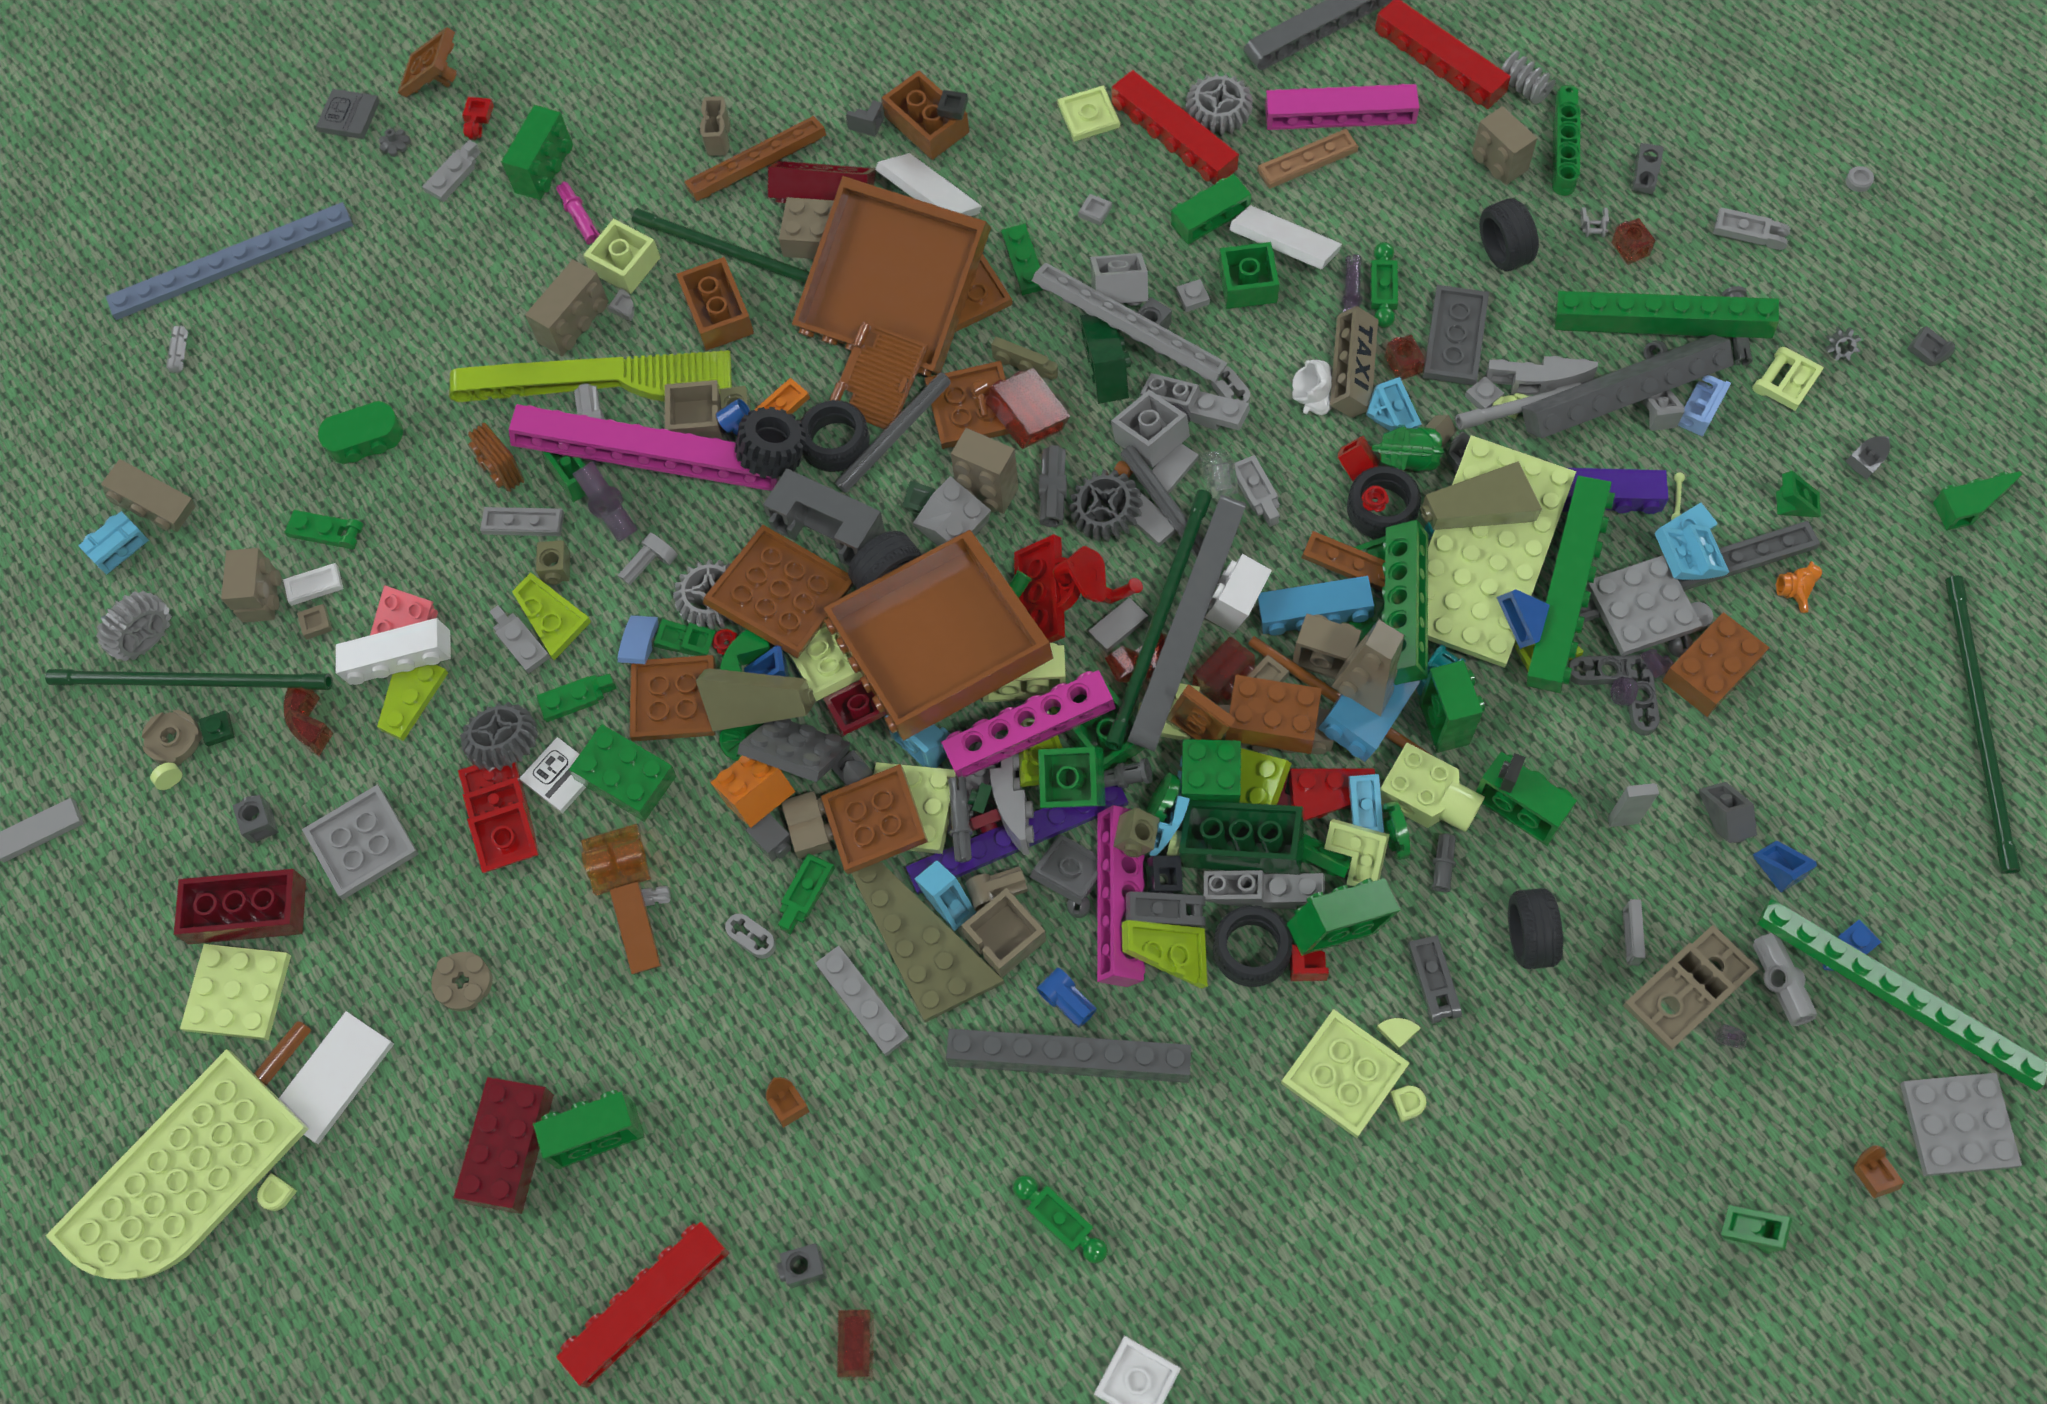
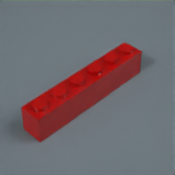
[1375,0,1511,110]
[1112,70,1239,185]
[556,1221,730,1388]

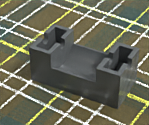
[763,468,885,566]

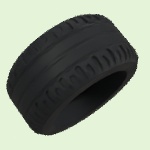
[1479,198,1539,271]
[801,400,870,472]
[1347,465,1421,539]
[848,531,921,589]
[1508,888,1563,969]
[1213,905,1293,987]

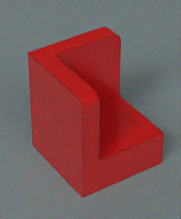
[1337,436,1380,481]
[1290,945,1329,981]

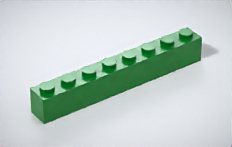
[1554,291,1779,339]
[1527,476,1615,693]

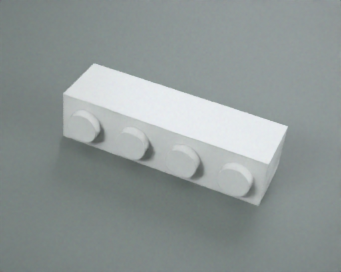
[336,618,451,685]

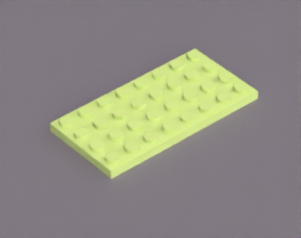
[1428,435,1576,668]

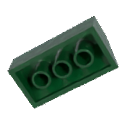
[1179,800,1304,875]

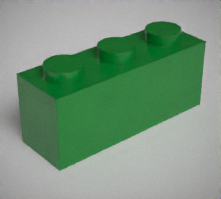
[1171,174,1252,245]

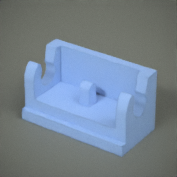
[1678,375,1731,437]

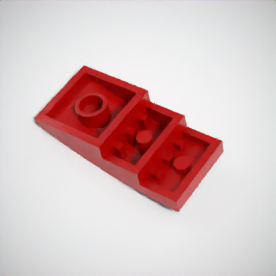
[458,762,539,874]

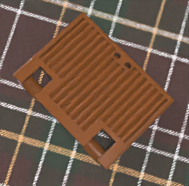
[829,321,929,429]

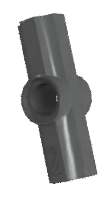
[1039,445,1067,527]

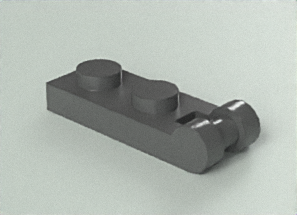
[1126,891,1206,927]
[1407,935,1462,1024]

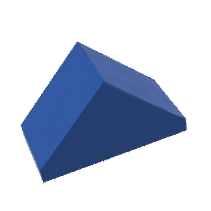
[1497,589,1550,649]
[744,645,789,677]
[1753,841,1817,893]

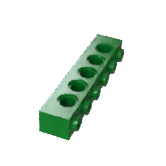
[1382,520,1428,685]

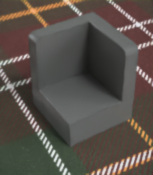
[846,100,885,137]

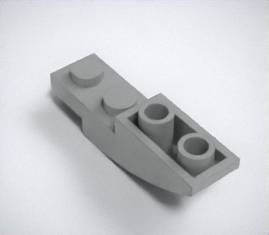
[1485,356,1598,395]
[1140,373,1250,431]
[990,754,1034,855]
[1203,870,1325,909]

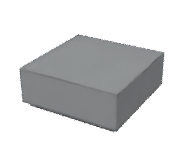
[1078,194,1112,226]

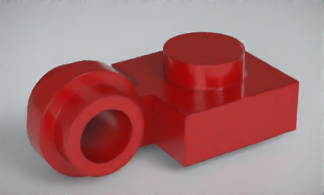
[462,97,494,140]

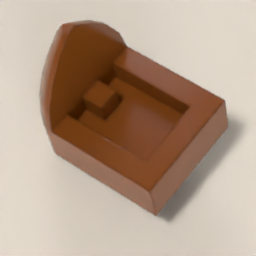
[766,1077,809,1128]
[1854,1146,1904,1199]

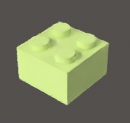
[584,219,660,294]

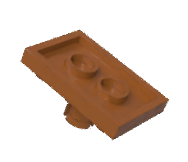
[397,27,457,97]

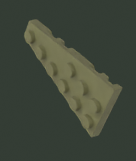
[851,861,1004,1023]

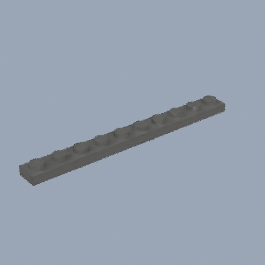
[1580,521,1820,622]

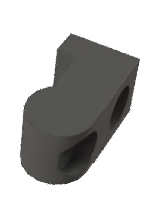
[1632,143,1664,195]

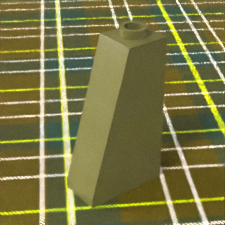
[1421,461,1542,530]
[696,668,815,731]

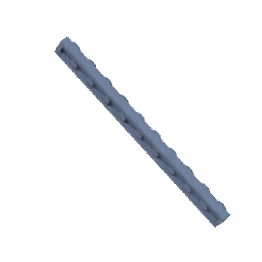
[106,202,353,320]

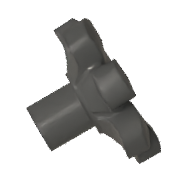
[379,128,411,157]

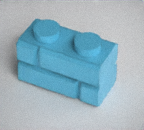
[78,511,149,575]

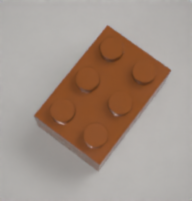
[881,70,969,160]
[676,257,754,351]
[1662,612,1770,717]
[1225,675,1322,754]

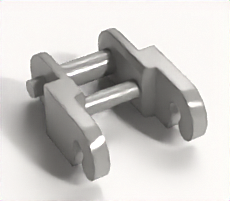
[1580,207,1609,237]

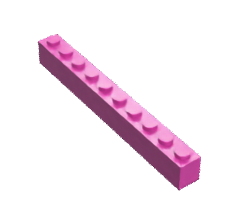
[509,404,779,491]

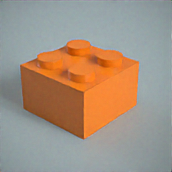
[710,755,795,828]

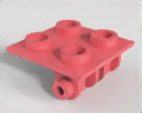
[370,585,438,635]

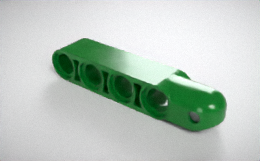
[1552,85,1581,196]

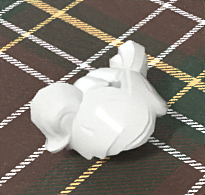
[1292,360,1332,415]

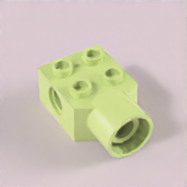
[1380,743,1485,833]

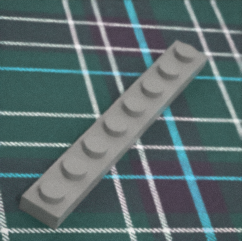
[1032,262,1227,382]

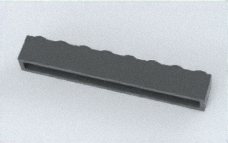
[1522,334,1734,439]
[946,1029,1191,1083]

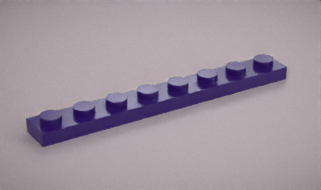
[906,786,1128,895]

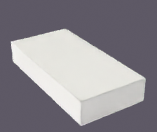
[283,563,343,606]

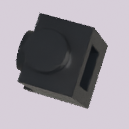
[1144,856,1183,894]

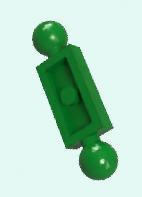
[1370,242,1398,328]
[1013,1175,1108,1264]

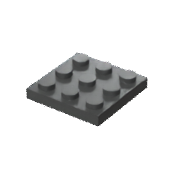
[738,719,851,782]

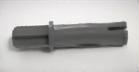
[948,777,973,863]

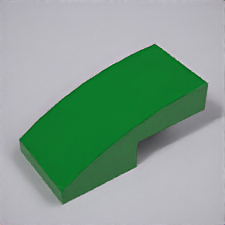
[654,618,716,656]

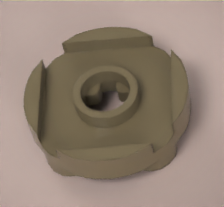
[142,710,202,766]
[431,952,493,1011]

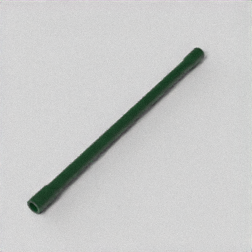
[632,208,809,284]
[1105,489,1212,751]
[1945,575,2021,874]
[45,669,333,690]

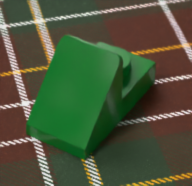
[1776,471,1821,517]
[1721,1205,1792,1254]

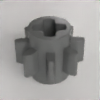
[1825,327,1862,360]

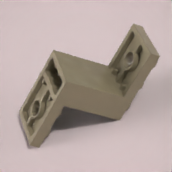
[1623,925,1758,1052]

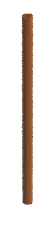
[1248,636,1435,757]

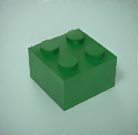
[1218,242,1280,309]
[1181,739,1241,803]
[1038,747,1106,808]

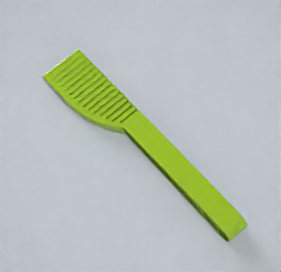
[449,350,732,402]

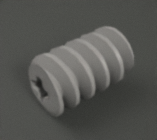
[1501,50,1556,104]

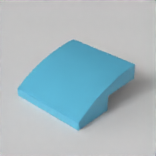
[1655,524,1729,580]

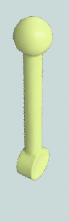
[1671,472,1685,521]

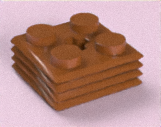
[468,423,525,492]

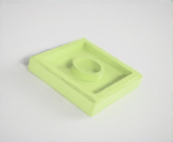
[1057,85,1120,141]

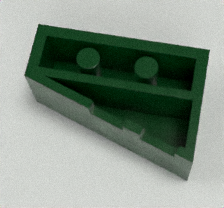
[1080,314,1131,404]

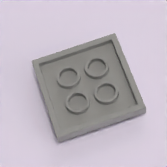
[1587,555,1702,656]
[302,784,419,900]
[1900,1073,2022,1176]

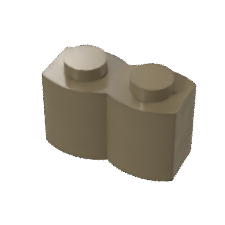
[700,96,731,156]
[782,791,834,859]

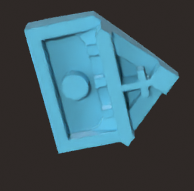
[1366,377,1422,431]
[1149,796,1190,856]

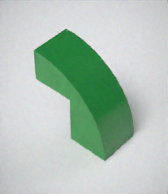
[720,629,771,672]

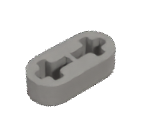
[1211,366,1250,403]
[725,914,776,959]

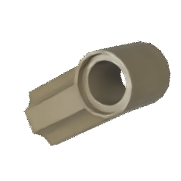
[965,866,1028,911]

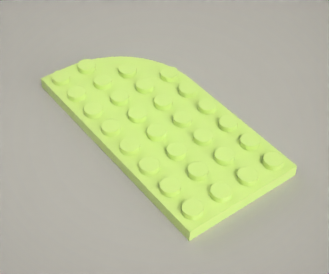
[46,1049,309,1280]

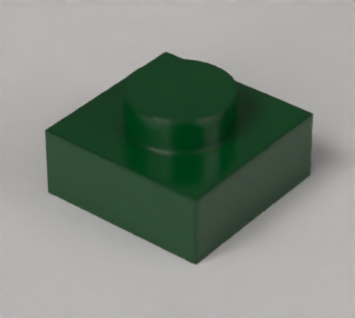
[901,481,936,513]
[199,710,235,747]
[967,782,992,816]

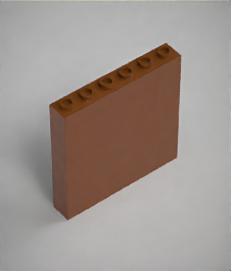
[792,176,991,377]
[824,530,1054,741]

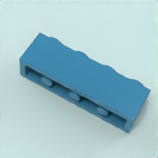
[1257,576,1374,635]

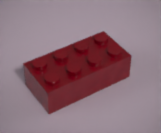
[174,869,306,945]
[453,1077,554,1214]

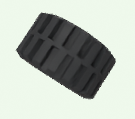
[735,407,806,479]

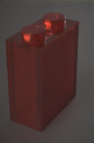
[986,368,1070,449]

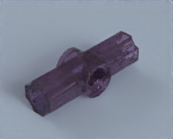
[573,461,638,542]

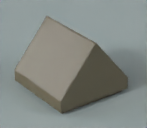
[1425,415,1457,447]

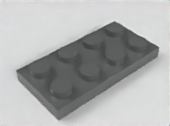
[1423,285,1489,385]

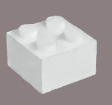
[1205,554,1272,633]

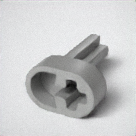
[618,532,678,585]

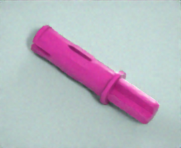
[556,182,600,245]

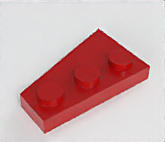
[1288,768,1375,822]

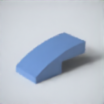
[618,615,658,664]

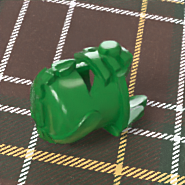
[1371,424,1444,472]

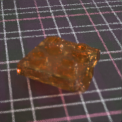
[581,824,651,896]

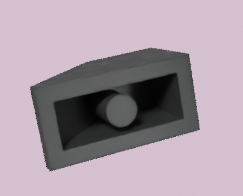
[1699,782,1757,843]

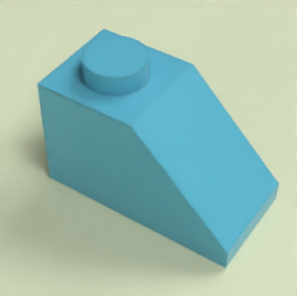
[915,861,977,931]

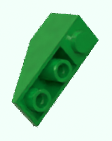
[1933,471,2023,531]

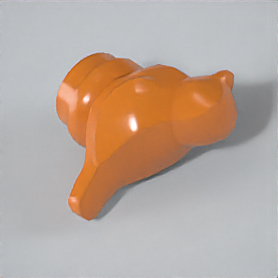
[1776,561,1822,613]

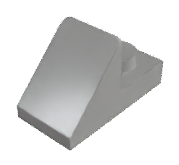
[1642,390,1684,431]

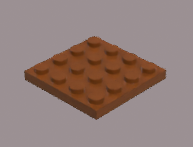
[703,525,854,659]

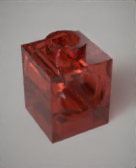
[1611,218,1656,265]
[1385,334,1425,380]

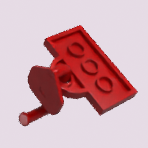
[1014,534,1143,643]

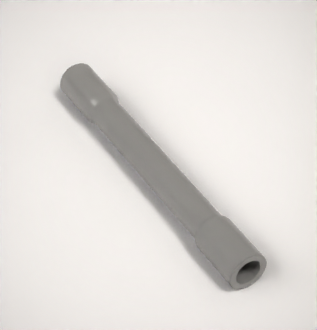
[1455,382,1582,430]

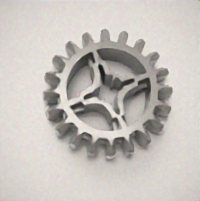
[1186,73,1253,136]
[673,558,734,630]
[96,590,172,661]

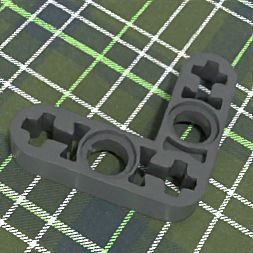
[1569,655,1660,736]

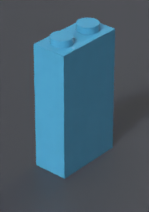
[1318,680,1421,762]

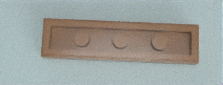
[1257,129,1358,189]

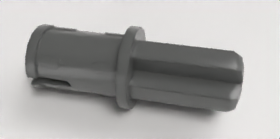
[1432,833,1456,893]

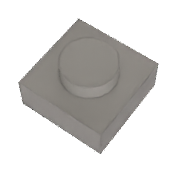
[1176,279,1210,312]
[1465,376,1504,409]

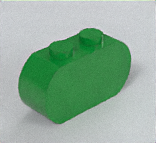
[318,401,403,464]

